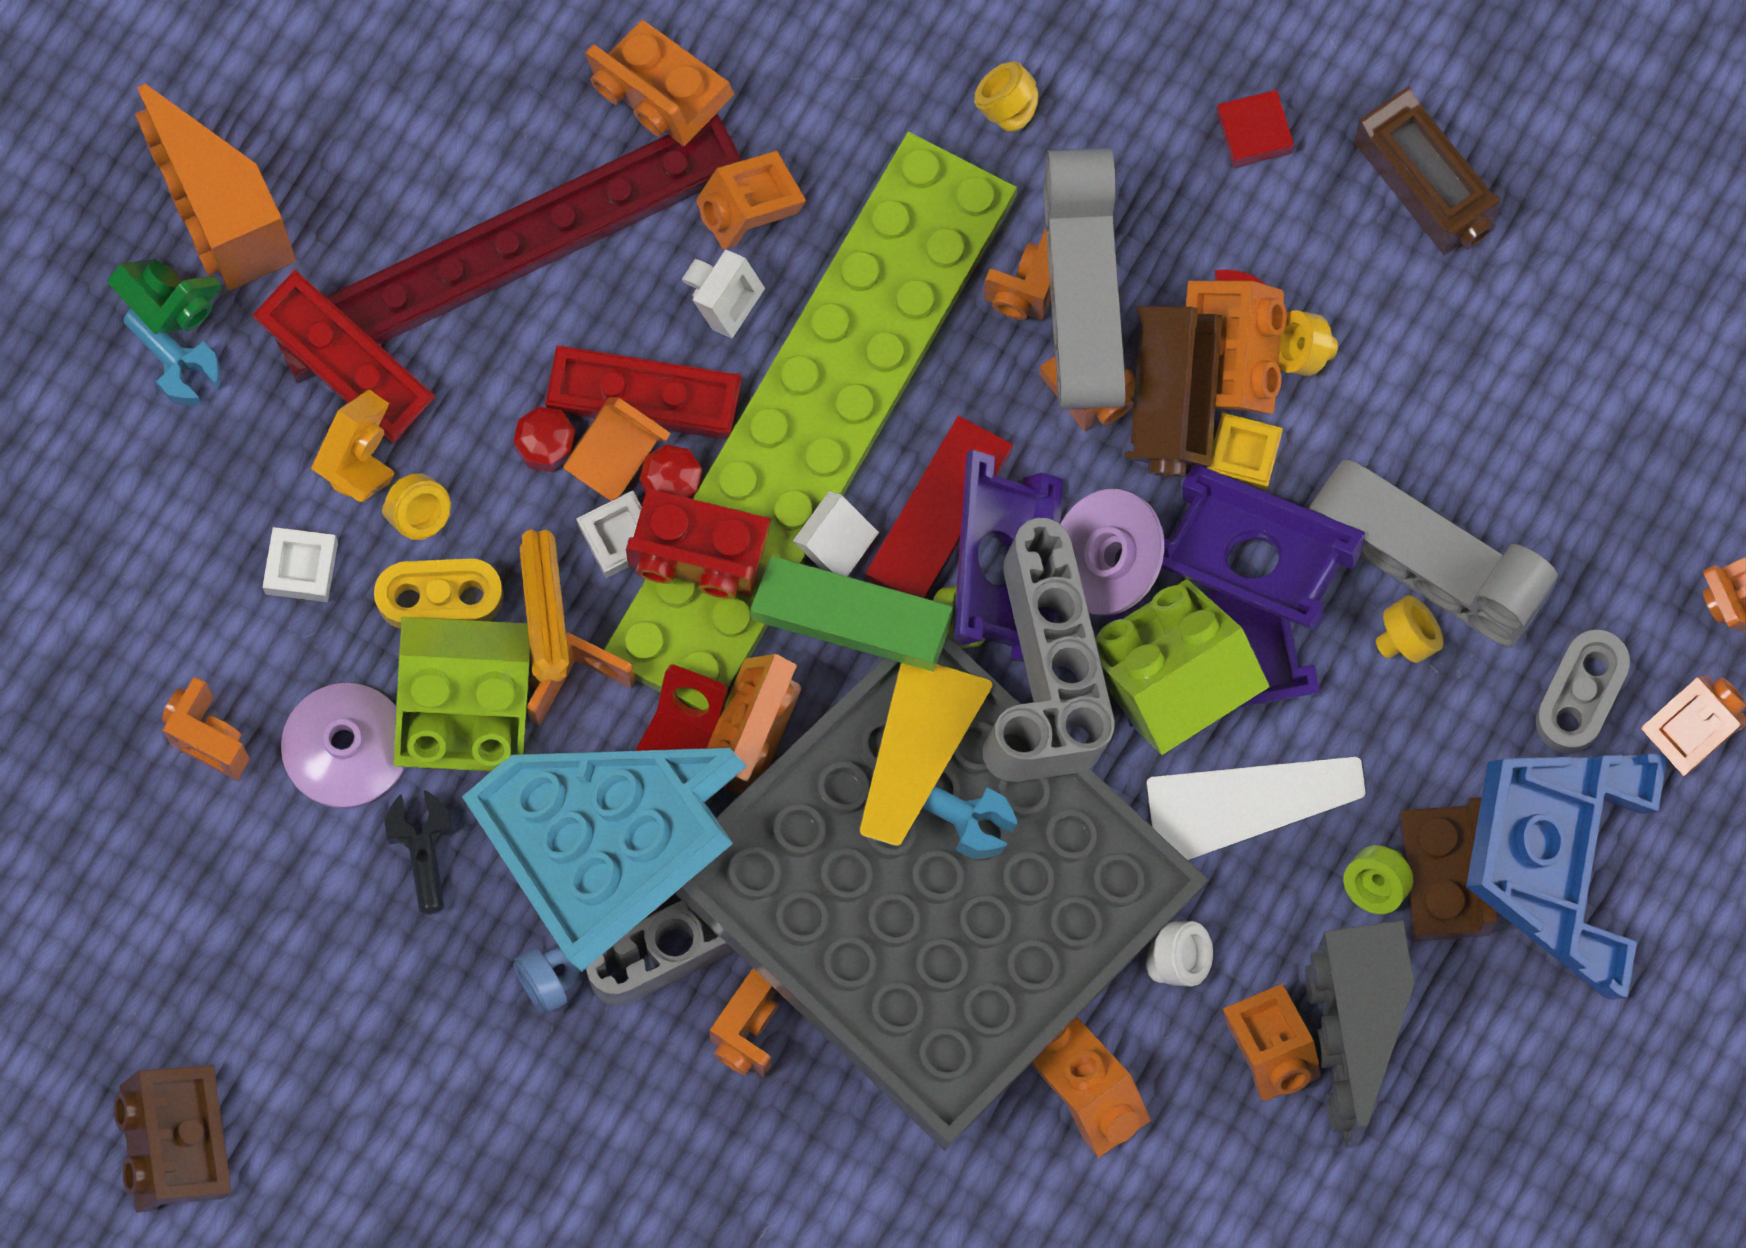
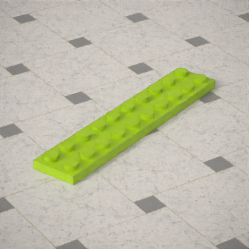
[604,131,1017,710]

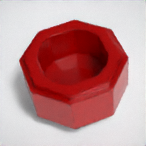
[513,406,577,473]
[640,444,703,499]

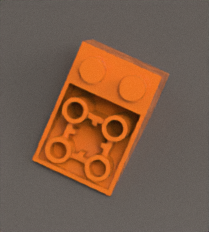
[134,84,296,291]

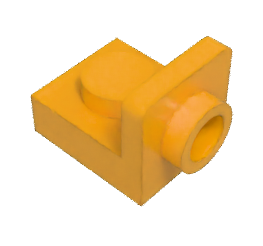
[311,390,394,502]

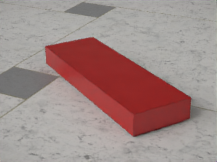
[252,269,435,444]
[545,345,742,440]
[865,415,1013,599]

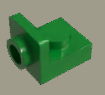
[107,258,222,335]

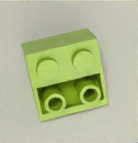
[1094,579,1270,755]
[393,617,530,771]

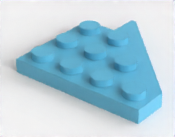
[462,748,747,972]

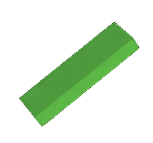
[750,556,954,672]

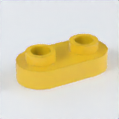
[374,559,504,629]

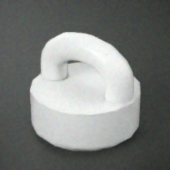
[1146,921,1213,987]

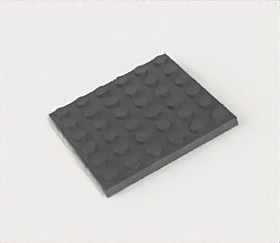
[675,636,1209,1151]

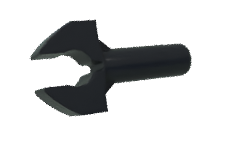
[384,790,453,915]

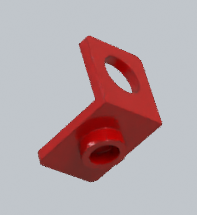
[635,664,728,751]

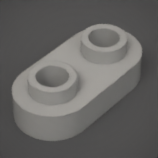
[1536,630,1630,753]

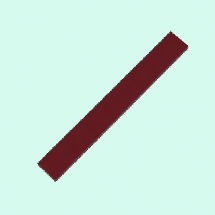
[274,113,743,384]

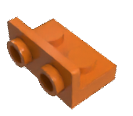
[584,19,734,146]
[1186,281,1287,414]
[707,654,801,796]

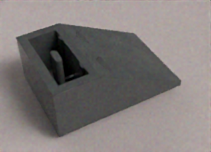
[1305,920,1414,1149]

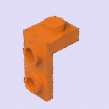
[1030,1017,1151,1158]

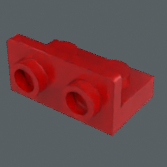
[625,488,771,599]

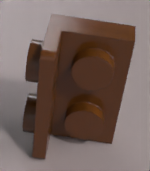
[1399,797,1502,942]
[114,1065,232,1213]

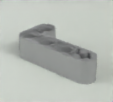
[1044,147,1125,410]
[1308,460,1558,648]
[983,518,1114,782]
[586,900,736,1007]

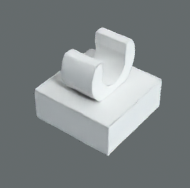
[682,249,765,338]

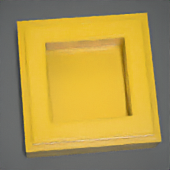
[1207,413,1283,492]

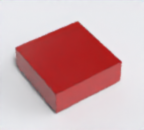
[1216,90,1294,168]

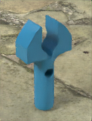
[124,309,221,406]
[922,786,1017,859]

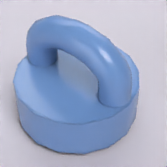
[513,947,580,1015]

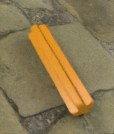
[519,529,569,682]

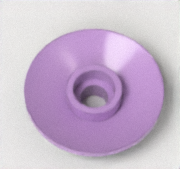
[1060,489,1164,616]
[281,683,405,809]

